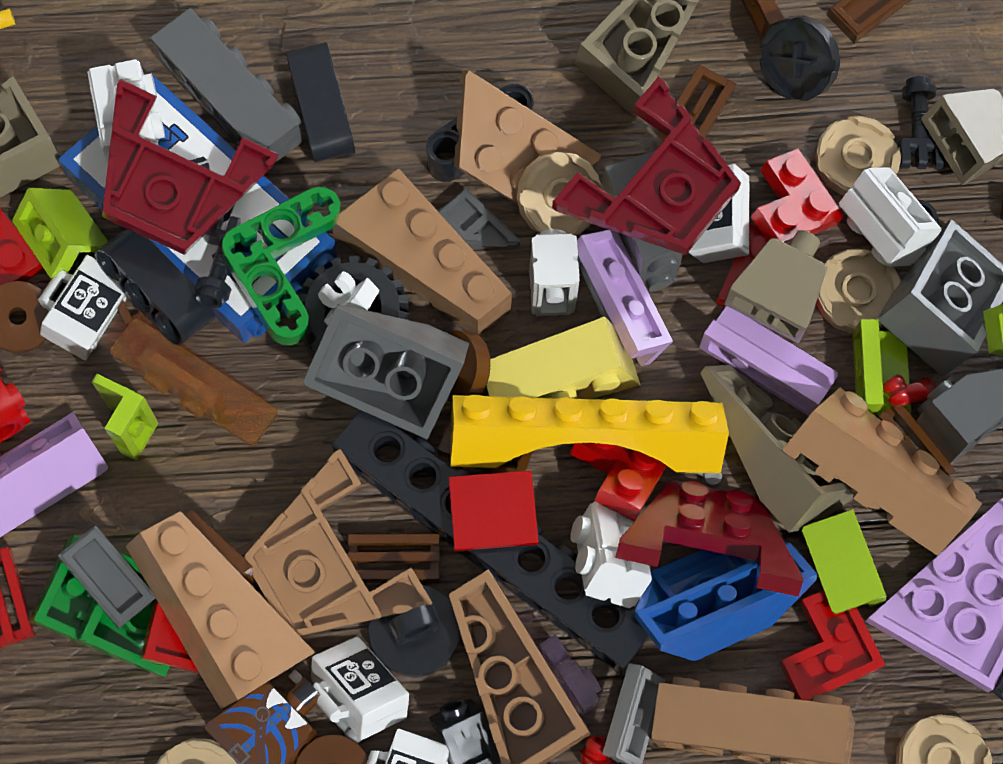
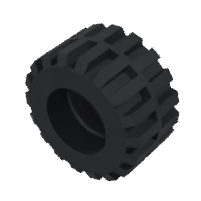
[297,256,410,358]

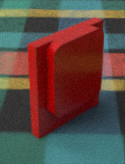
[449,470,539,551]

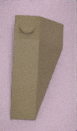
[700,365,854,532]

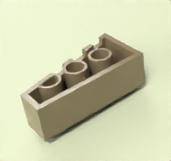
[573,0,700,118]
[0,76,61,198]

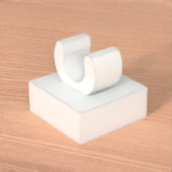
[318,271,380,325]

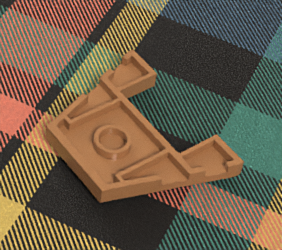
[243,449,433,636]

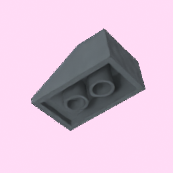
[878,219,1003,377]
[302,304,469,439]
[916,369,1003,464]

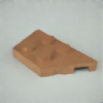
[454,70,602,205]

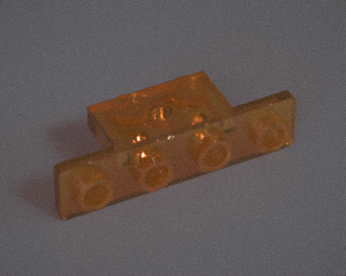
[110,318,278,446]

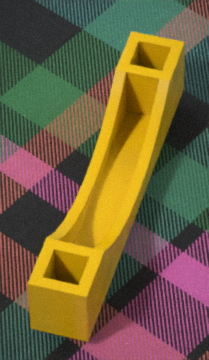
[450,395,729,473]

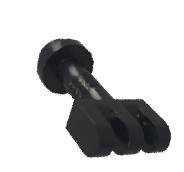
[898,76,945,169]
[194,216,257,308]

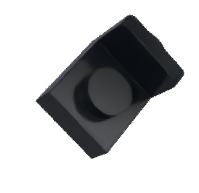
[429,699,501,764]

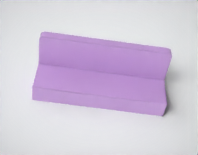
[577,230,673,366]
[699,306,838,416]
[0,412,108,537]

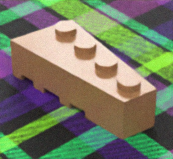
[332,169,512,336]
[782,387,982,556]
[126,511,315,709]
[449,569,591,764]
[651,677,855,764]

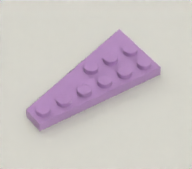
[865,498,1003,692]

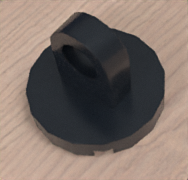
[759,15,840,101]
[368,585,460,678]

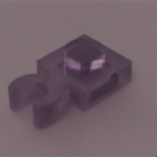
[539,634,601,716]

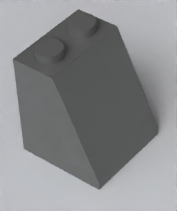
[601,150,683,292]

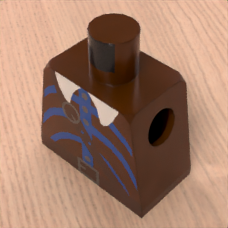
[204,677,321,764]

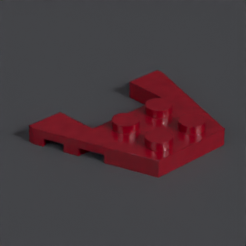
[552,76,741,255]
[102,79,279,255]
[615,480,803,597]

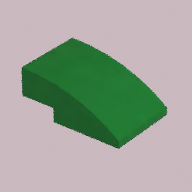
[28,535,170,677]

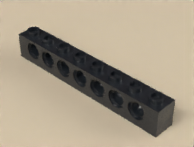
[331,410,649,676]

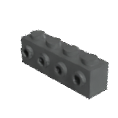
[150,8,302,163]

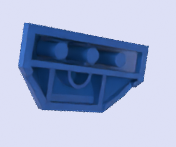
[634,543,817,661]

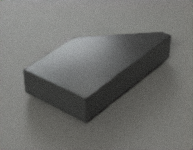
[438,187,520,250]

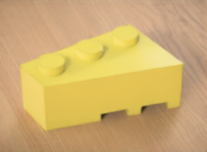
[487,317,641,399]

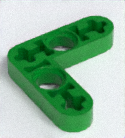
[222,187,340,345]

